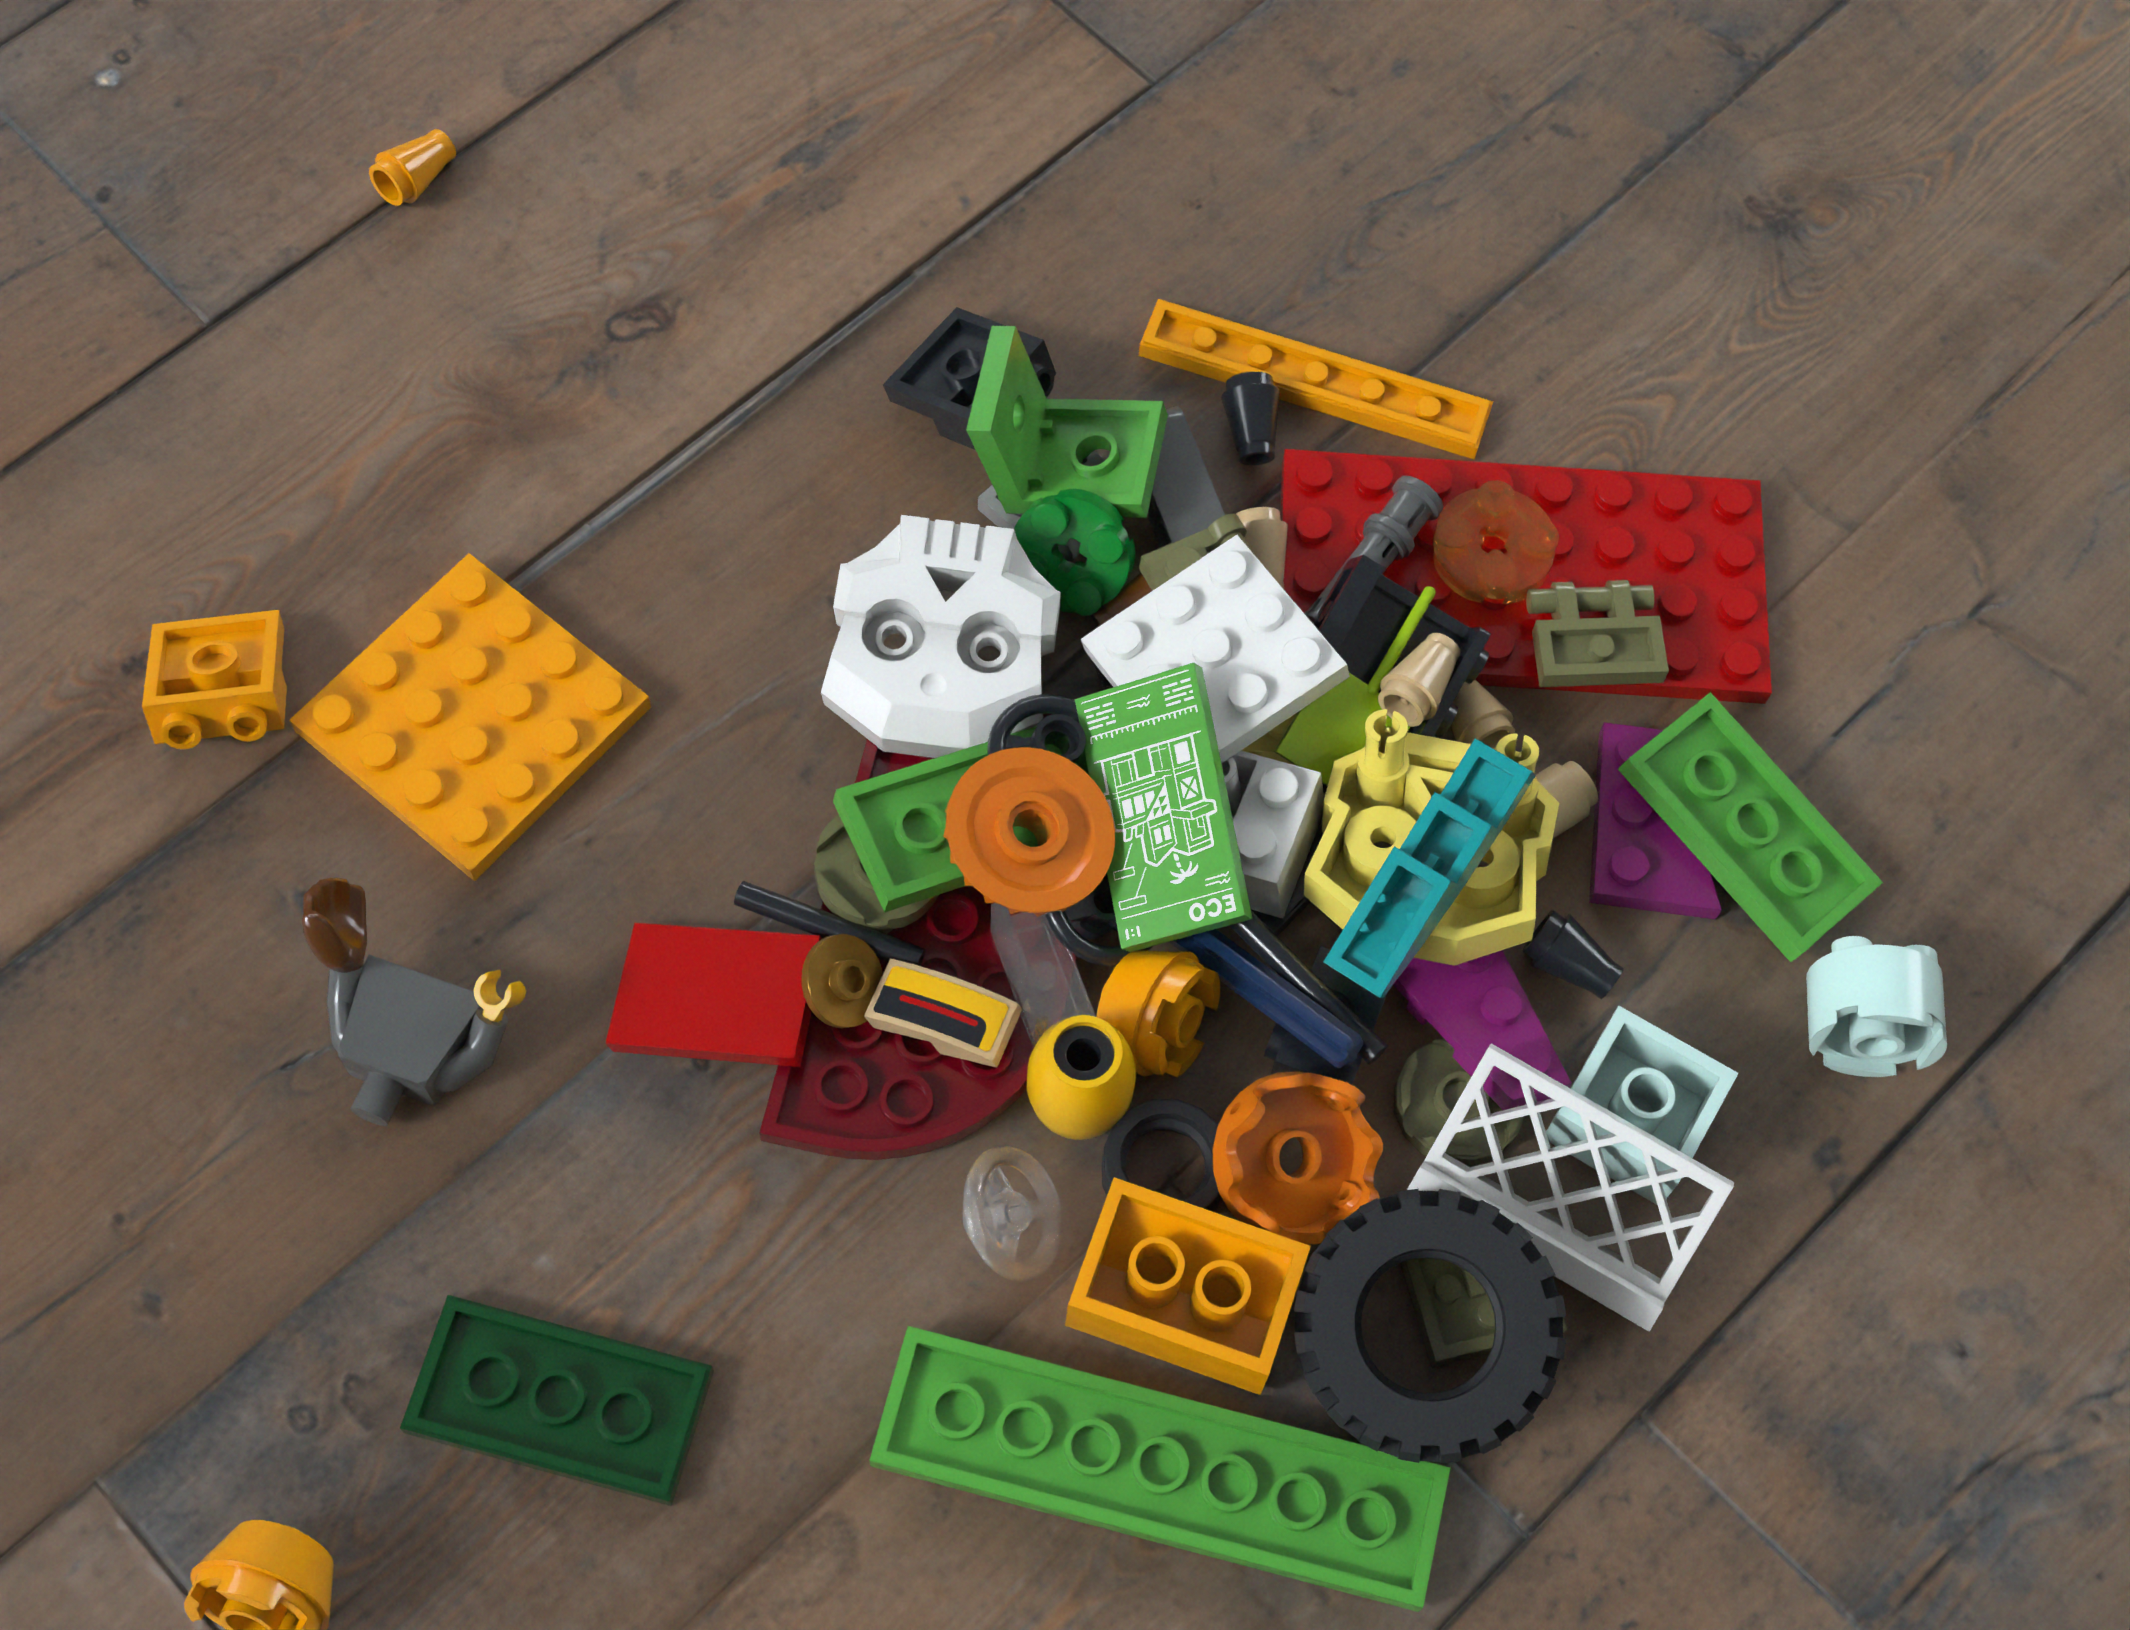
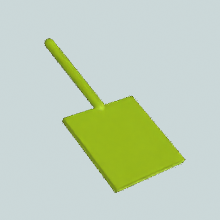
[1274,586,1436,787]

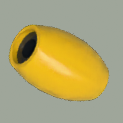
[1027,1015,1136,1140]

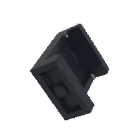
[1312,554,1491,738]

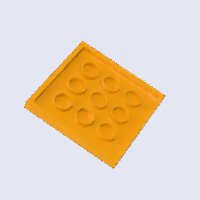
[289,553,651,881]

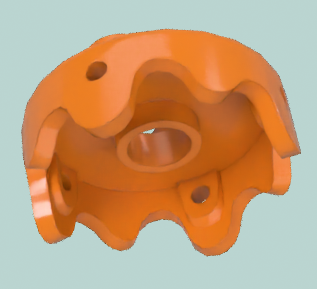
[1212,1071,1383,1245]

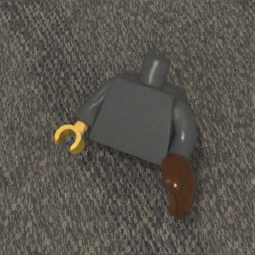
[302,877,526,1126]

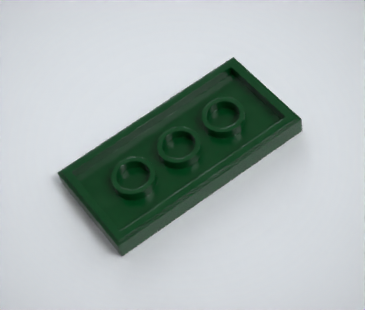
[400,1295,714,1506]

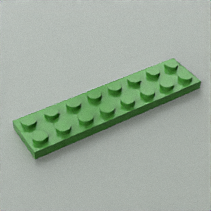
[869,1326,1451,1612]

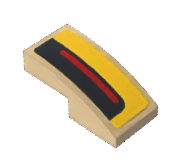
[864,958,1022,1068]

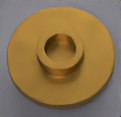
[802,934,883,1028]

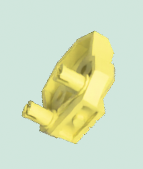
[1304,709,1560,966]

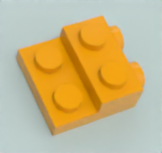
[142,610,287,749]

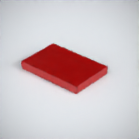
[605,923,822,1067]

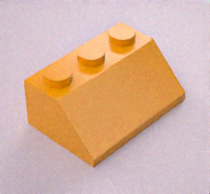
[1065,1177,1311,1395]

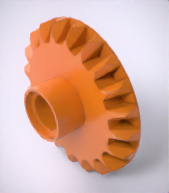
[943,747,1115,917]

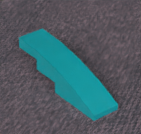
[1323,738,1536,999]

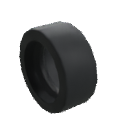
[1102,1099,1221,1212]

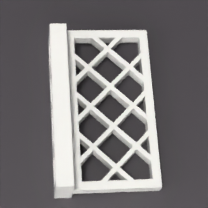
[1407,1043,1734,1332]

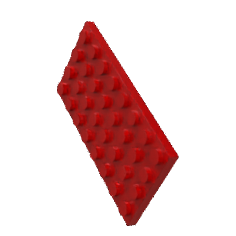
[1281,449,1772,704]

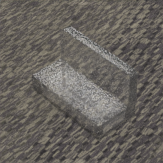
[991,903,1096,1049]

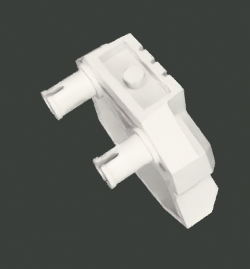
[821,515,1061,758]

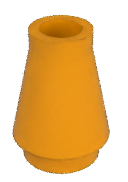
[369,129,456,206]

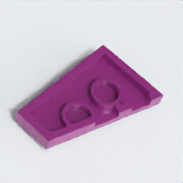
[1589,722,1722,920]
[1393,950,1572,1110]

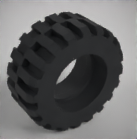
[1294,1189,1567,1464]

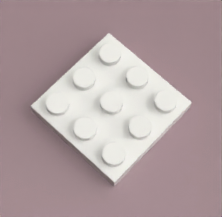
[1081,535,1350,764]

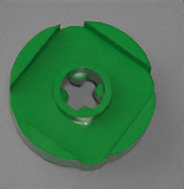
[1014,488,1135,616]

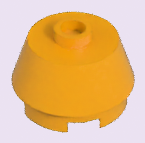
[1097,950,1220,1077]
[184,1520,334,1630]

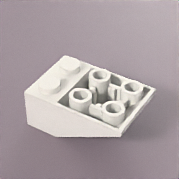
[1222,751,1324,918]

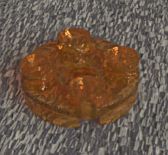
[1433,480,1559,604]

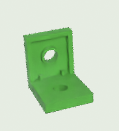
[966,326,1168,518]

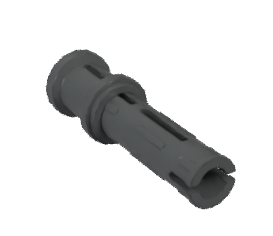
[1304,476,1444,622]

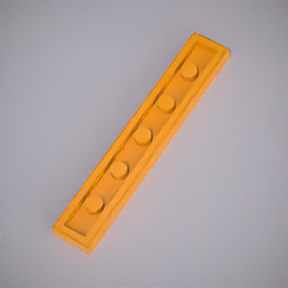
[1139,299,1494,460]

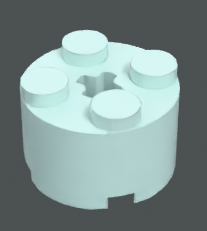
[1806,936,1947,1077]

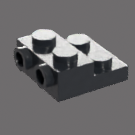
[883,307,1056,450]

